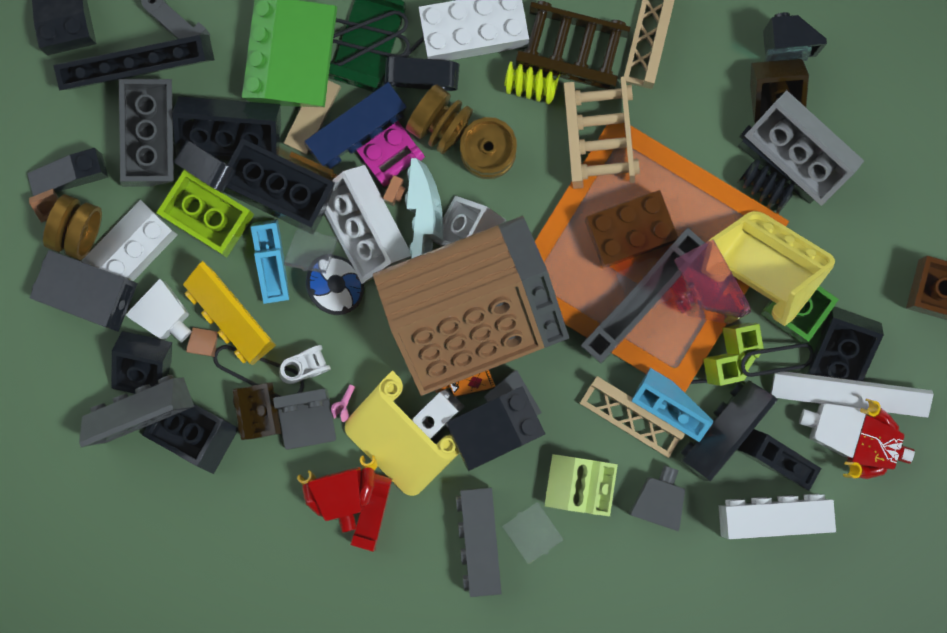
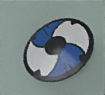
[306,255,364,315]

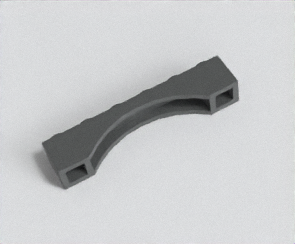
[581,228,707,364]

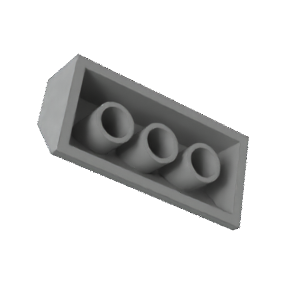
[745,90,864,206]

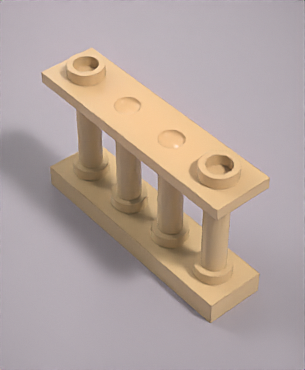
[564,76,640,189]

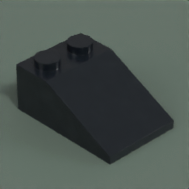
[32,0,97,56]
[807,307,884,381]
[445,386,545,471]
[142,404,238,474]

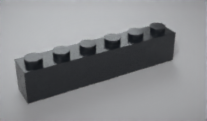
[53,35,215,91]

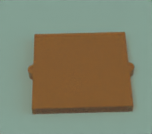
[289,152,337,181]

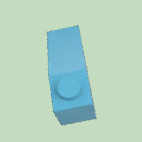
[632,368,713,442]

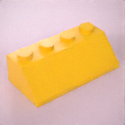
[183,261,276,365]

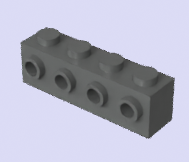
[456,487,502,597]

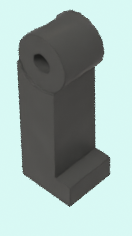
[141,0,210,39]

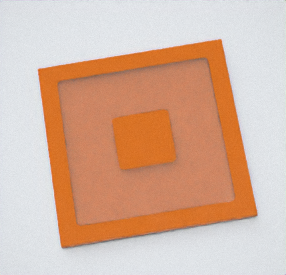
[535,123,789,392]

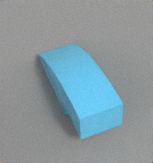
[251,219,289,304]

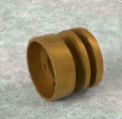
[406,85,473,154]

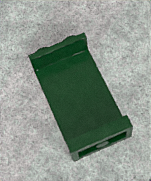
[329,0,406,92]

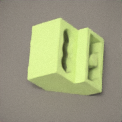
[545,454,618,516]

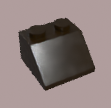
[750,59,809,123]

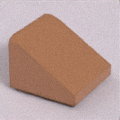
[186,328,218,357]

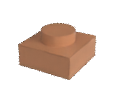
[383,175,406,206]
[29,189,59,223]

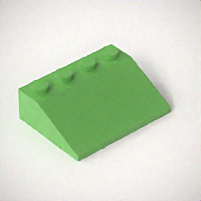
[242,0,337,107]

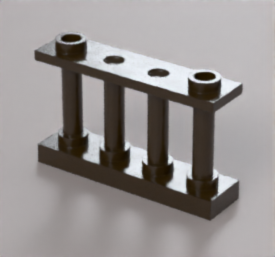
[515,1,631,90]

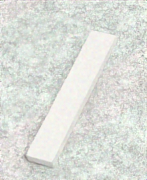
[770,371,934,418]

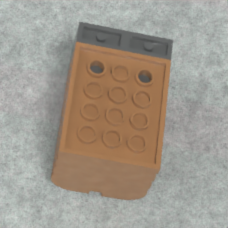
[373,215,569,396]

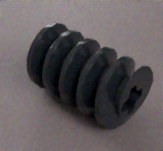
[736,159,794,214]

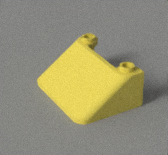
[701,211,835,326]
[345,370,460,496]

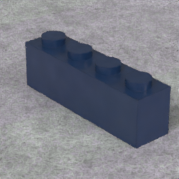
[304,82,407,169]

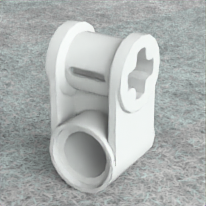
[279,345,331,384]

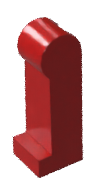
[350,473,392,552]

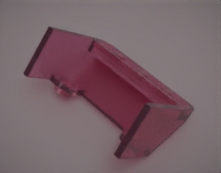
[671,239,751,324]

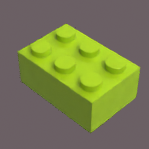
[156,169,254,258]

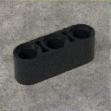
[384,57,460,91]
[174,140,236,193]

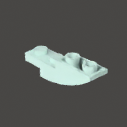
[405,158,443,258]

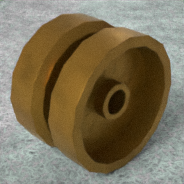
[460,117,517,179]
[43,194,102,260]

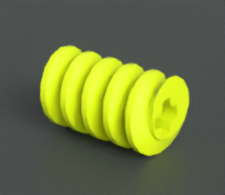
[504,61,560,104]

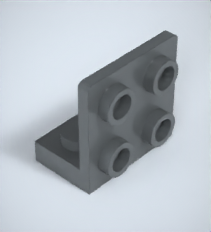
[273,389,336,450]

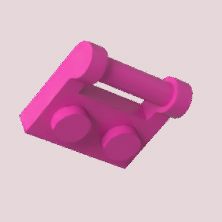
[357,121,425,187]

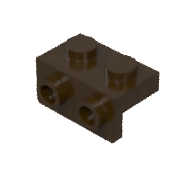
[233,382,281,440]

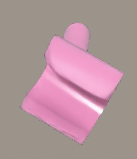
[331,385,355,422]

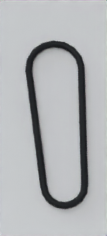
[332,10,408,66]
[213,345,304,397]

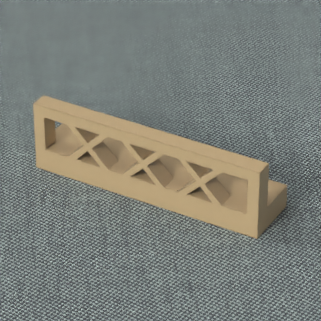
[624,0,675,89]
[579,376,685,458]

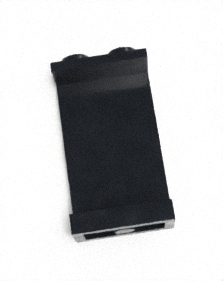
[29,250,138,332]

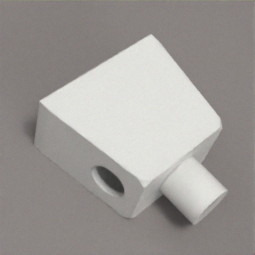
[126,279,192,342]
[412,389,465,439]
[799,404,866,458]

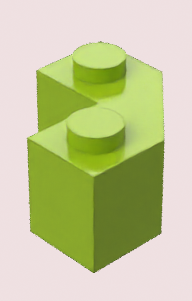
[703,323,764,386]

